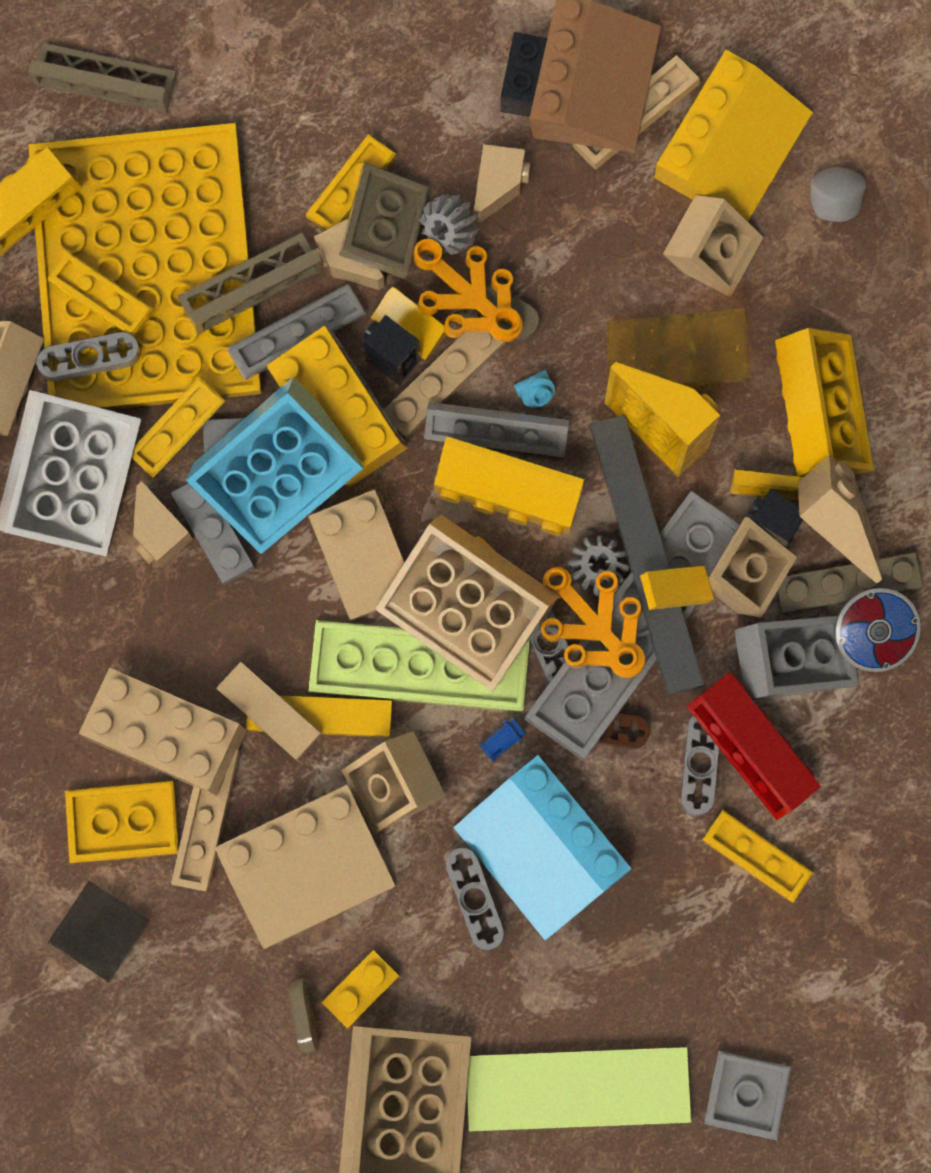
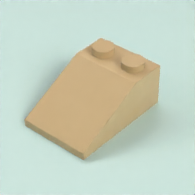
[798,455,882,584]
[308,489,404,621]

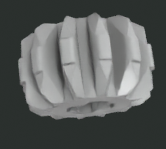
[419,193,480,255]
[568,535,629,597]

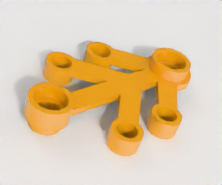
[413,239,523,342]
[541,567,646,678]

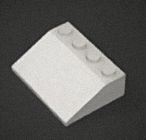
[0,390,141,556]

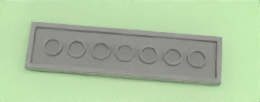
[525,491,740,761]

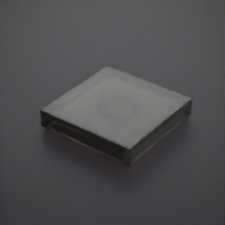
[48,881,150,982]

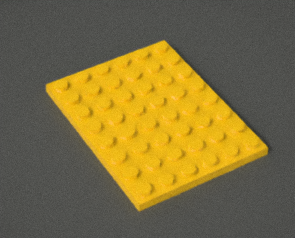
[28,123,262,410]

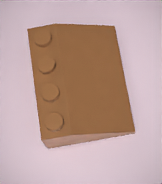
[529,0,661,153]

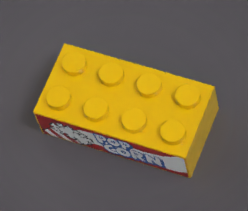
[266,325,408,487]

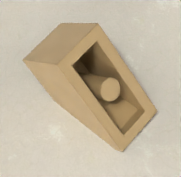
[474,144,531,223]
[314,219,385,290]
[133,481,193,568]

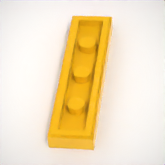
[246,696,392,738]

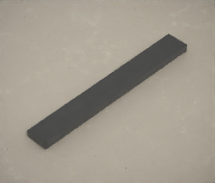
[590,415,704,696]

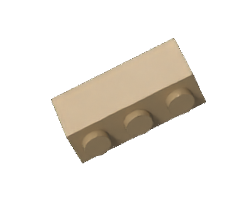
[0,321,44,436]

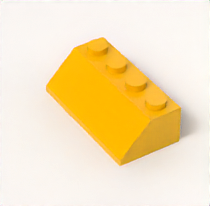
[775,328,874,477]
[434,436,585,536]

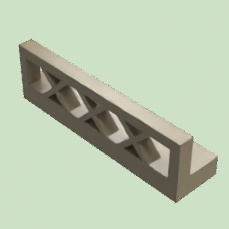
[28,43,177,113]
[178,233,322,335]

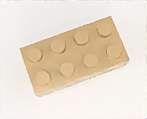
[78,668,247,796]

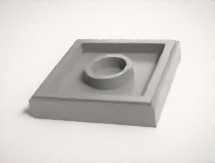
[703,1051,791,1141]

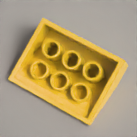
[654,50,813,222]
[605,362,720,477]

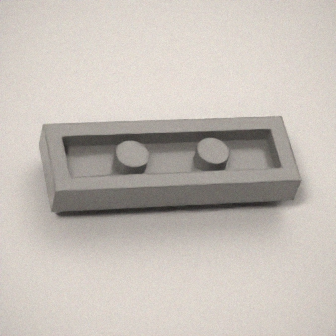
[171,483,255,586]

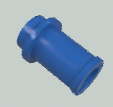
[478,718,526,762]

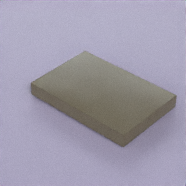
[339,163,429,279]

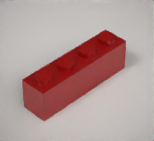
[686,672,821,821]

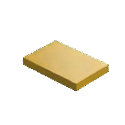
[65,781,179,864]

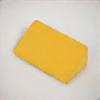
[371,286,447,361]

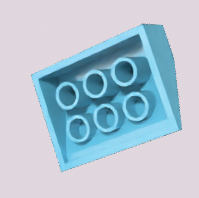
[186,377,364,554]
[453,755,631,941]

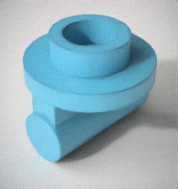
[513,370,555,408]

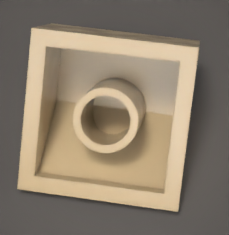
[663,195,764,296]
[709,517,797,618]
[341,731,446,834]

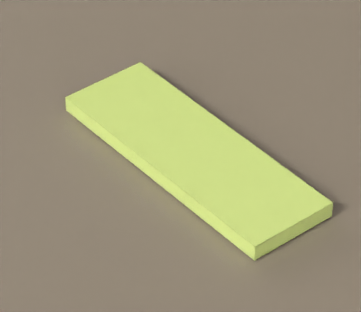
[308,620,530,712]
[467,1047,691,1131]

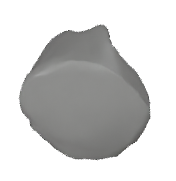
[810,167,867,222]

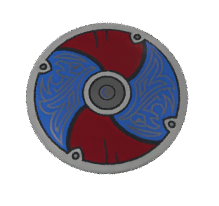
[835,588,921,672]

